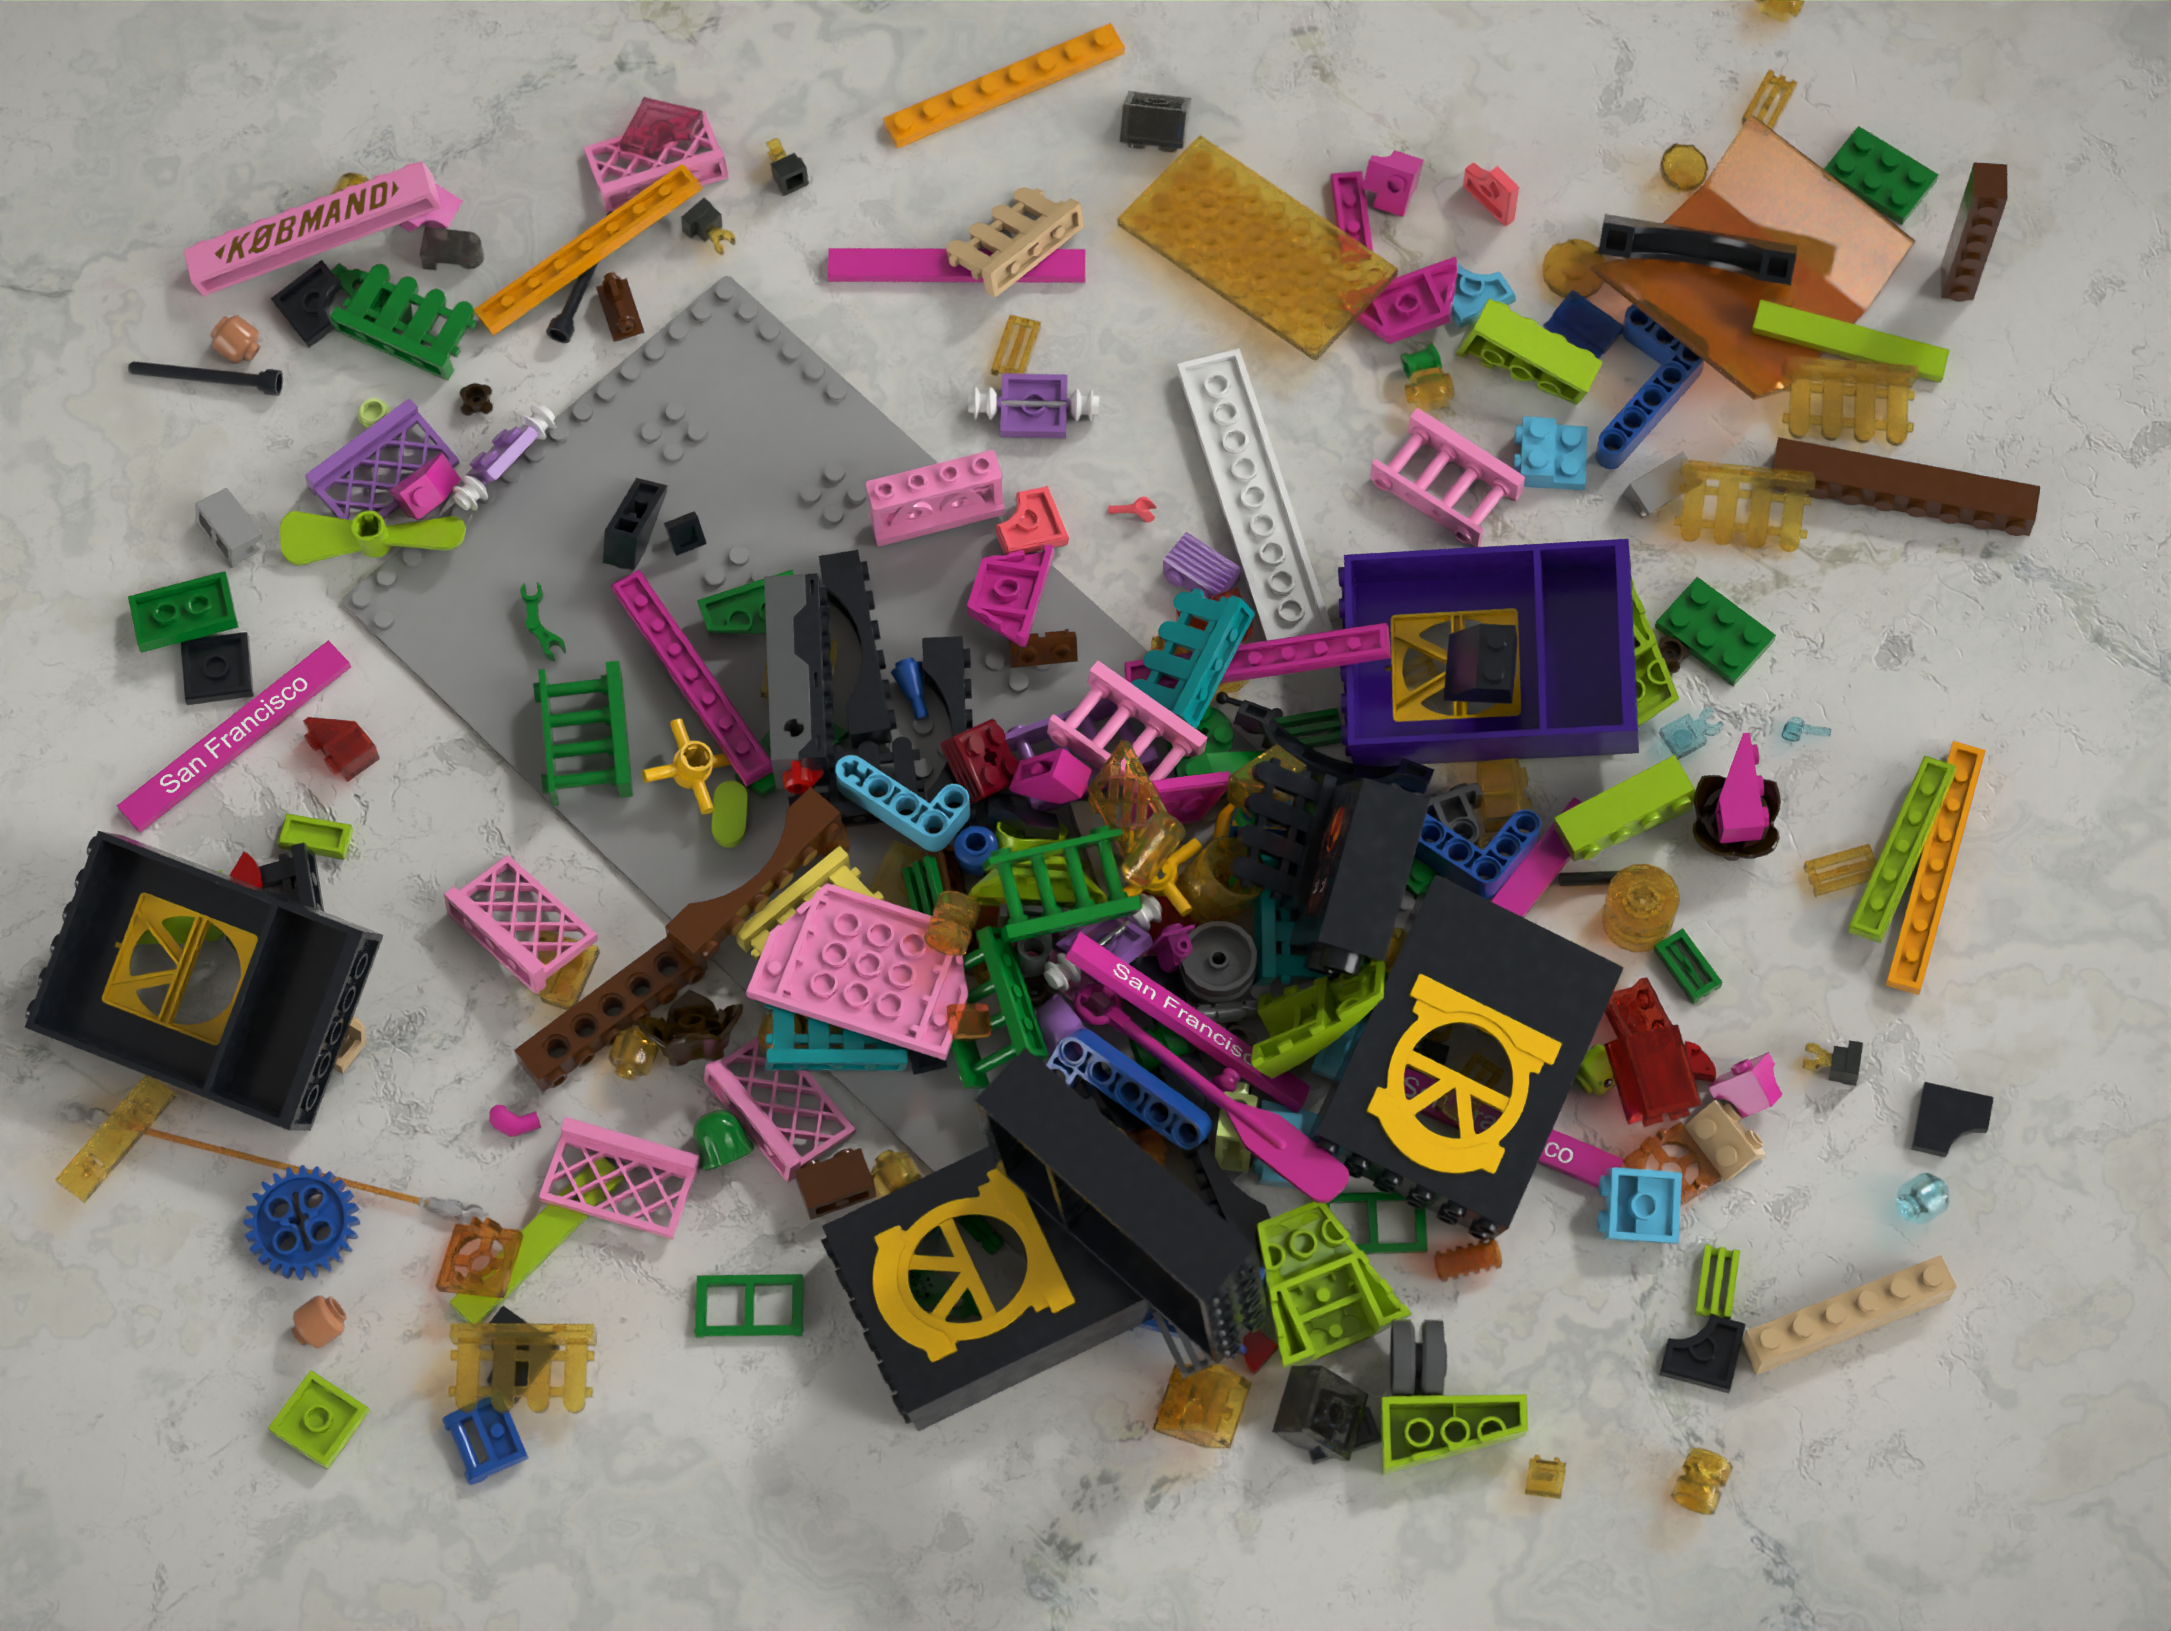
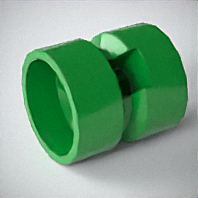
[1128,1022,1190,1073]

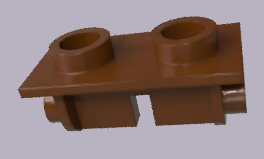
[596,272,645,342]
[1009,629,1078,668]

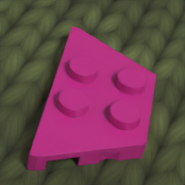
[1339,257,1458,344]
[967,545,1054,647]

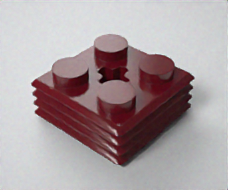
[940,718,1019,804]

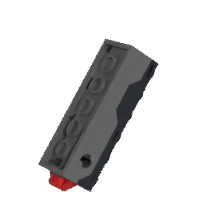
[764,573,836,794]

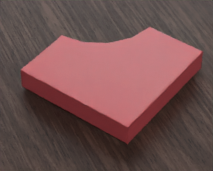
[1463,162,1519,226]
[995,486,1069,555]

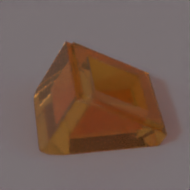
[947,1003,991,1042]

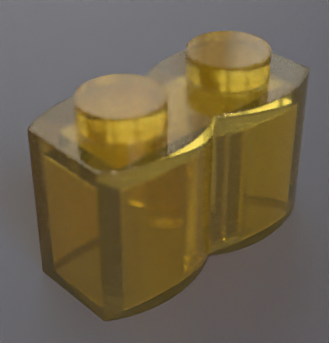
[1476,758,1533,833]

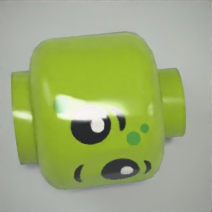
[1575,1044,1625,1096]

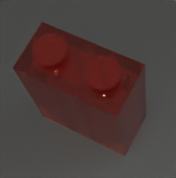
[1604,1024,1702,1128]

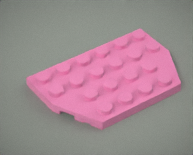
[746,883,968,1060]

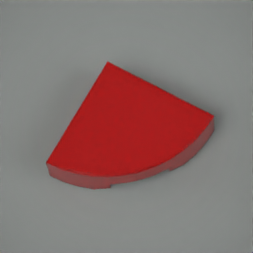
[229,851,262,888]
[1680,1041,1716,1082]
[1243,1329,1278,1375]

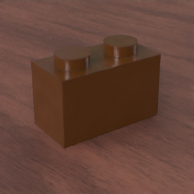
[794,1148,877,1220]

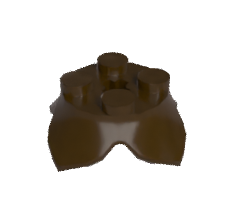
[1692,775,1781,861]
[637,989,743,1066]

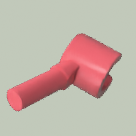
[1108,496,1157,523]

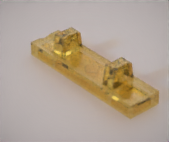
[55,1075,176,1204]

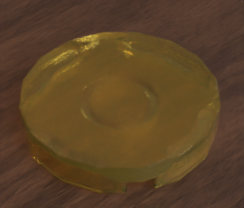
[1542,239,1607,300]

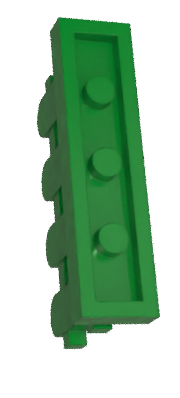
[330,264,476,381]

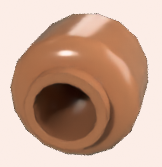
[210,315,261,364]
[291,1295,347,1348]

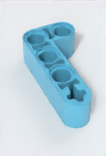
[835,755,970,852]

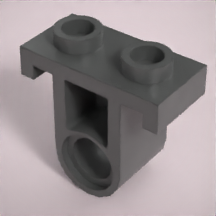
[1425,782,1483,860]
[997,903,1070,977]

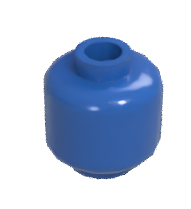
[954,826,999,876]

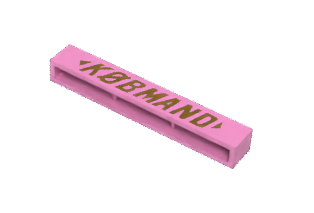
[183,161,442,296]

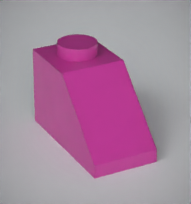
[389,453,461,520]
[1009,748,1092,804]

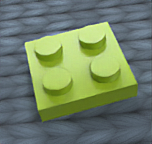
[268,1370,370,1470]

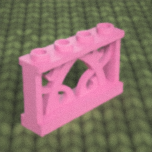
[866,450,1005,547]

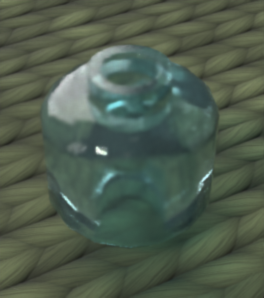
[1896,1172,1949,1225]

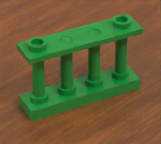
[533,661,633,806]
[982,825,1142,945]
[951,926,1049,1090]

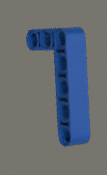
[1595,303,1707,469]
[1414,809,1541,899]
[1046,1028,1213,1150]

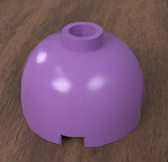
[1036,993,1086,1056]

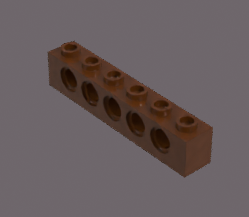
[514,937,708,1092]

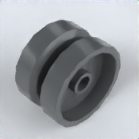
[1181,921,1257,1007]
[1390,1319,1447,1397]

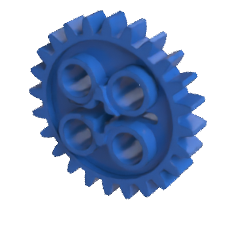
[244,1165,361,1280]

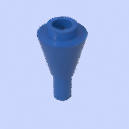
[890,658,929,721]

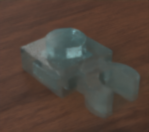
[1659,707,1723,760]

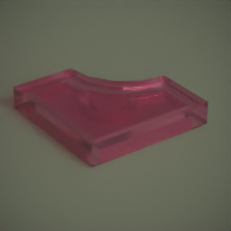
[619,97,703,157]

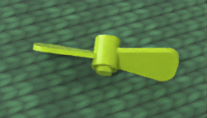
[280,511,466,566]

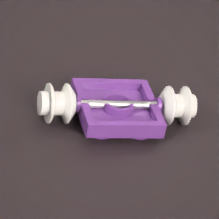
[968,373,1099,438]
[452,405,556,511]
[1044,894,1163,991]

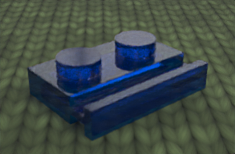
[1543,290,1624,359]

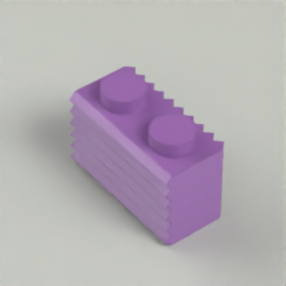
[1163,532,1240,602]

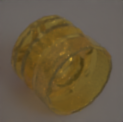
[1176,836,1265,924]
[1602,864,1680,952]

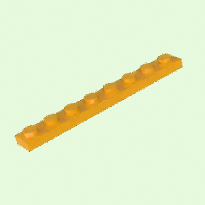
[883,23,1125,149]
[474,163,702,336]
[1885,741,1986,995]

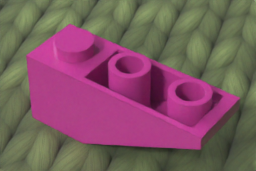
[1715,732,1769,843]

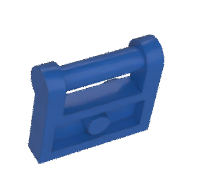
[442,1392,529,1485]

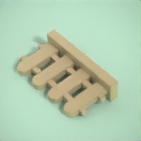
[946,187,1084,298]

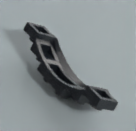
[1233,699,1435,794]

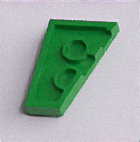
[697,569,794,634]

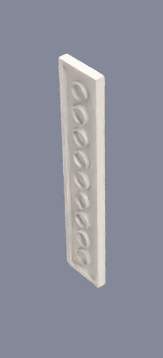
[1177,348,1333,641]

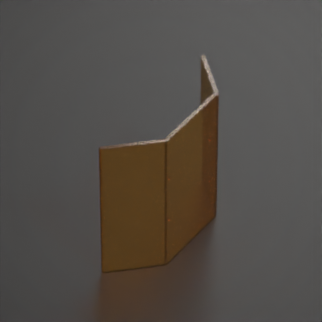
[1590,114,1915,400]

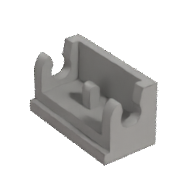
[1622,452,1703,518]
[196,487,263,568]

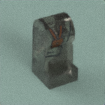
[420,227,484,270]

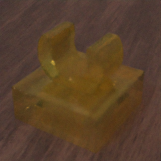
[1525,1455,1566,1499]

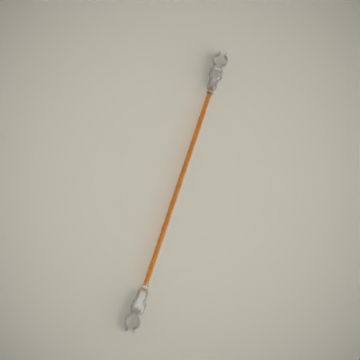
[60,1102,490,1227]

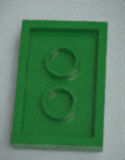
[1822,126,1939,225]
[128,571,239,653]
[1655,577,1776,686]

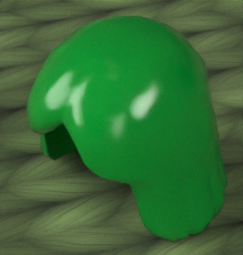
[693,1110,755,1171]

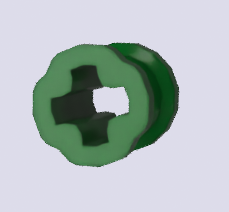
[1400,343,1442,381]

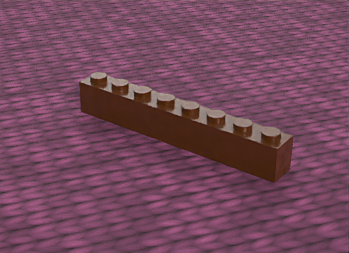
[1768,437,2041,536]

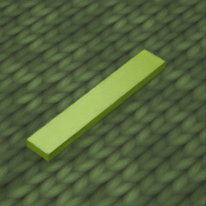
[1751,299,1950,383]
[1848,755,1957,943]
[449,1157,626,1329]

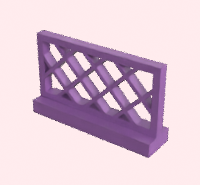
[305,398,460,520]

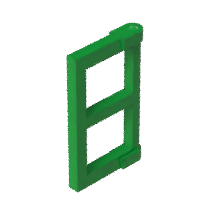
[1325,1192,1428,1255]
[694,1274,804,1338]

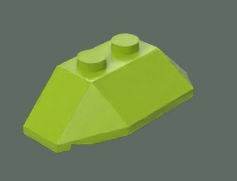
[966,856,1108,910]

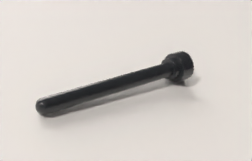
[546,211,613,343]
[128,361,283,396]

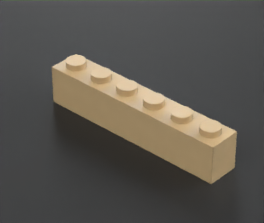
[1741,1255,1957,1375]

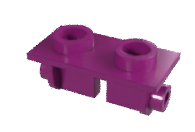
[1146,923,1195,973]

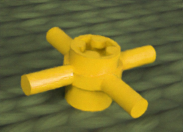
[642,719,731,814]
[1122,830,1203,917]

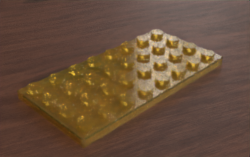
[1117,135,1398,362]

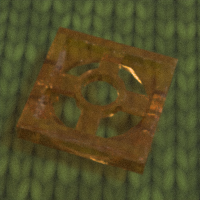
[1623,1122,1722,1207]
[435,1216,524,1298]

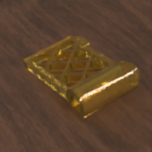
[1087,740,1186,887]

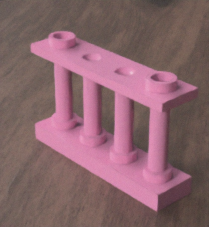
[1370,407,1525,547]
[1047,661,1208,800]

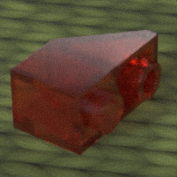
[303,717,380,782]

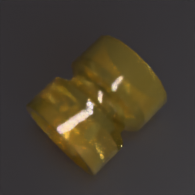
[924,891,981,956]
[1671,1447,1733,1515]

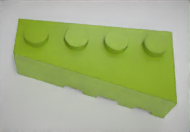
[1455,298,1603,405]
[1554,754,1695,862]
[1380,1394,1528,1475]

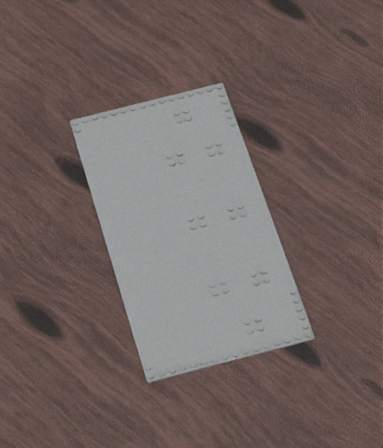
[342,276,1416,1262]

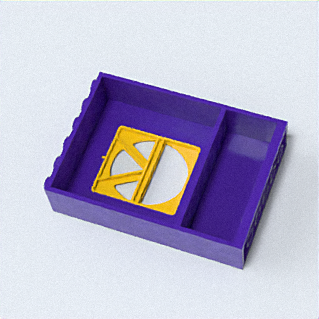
[1338,539,1639,766]

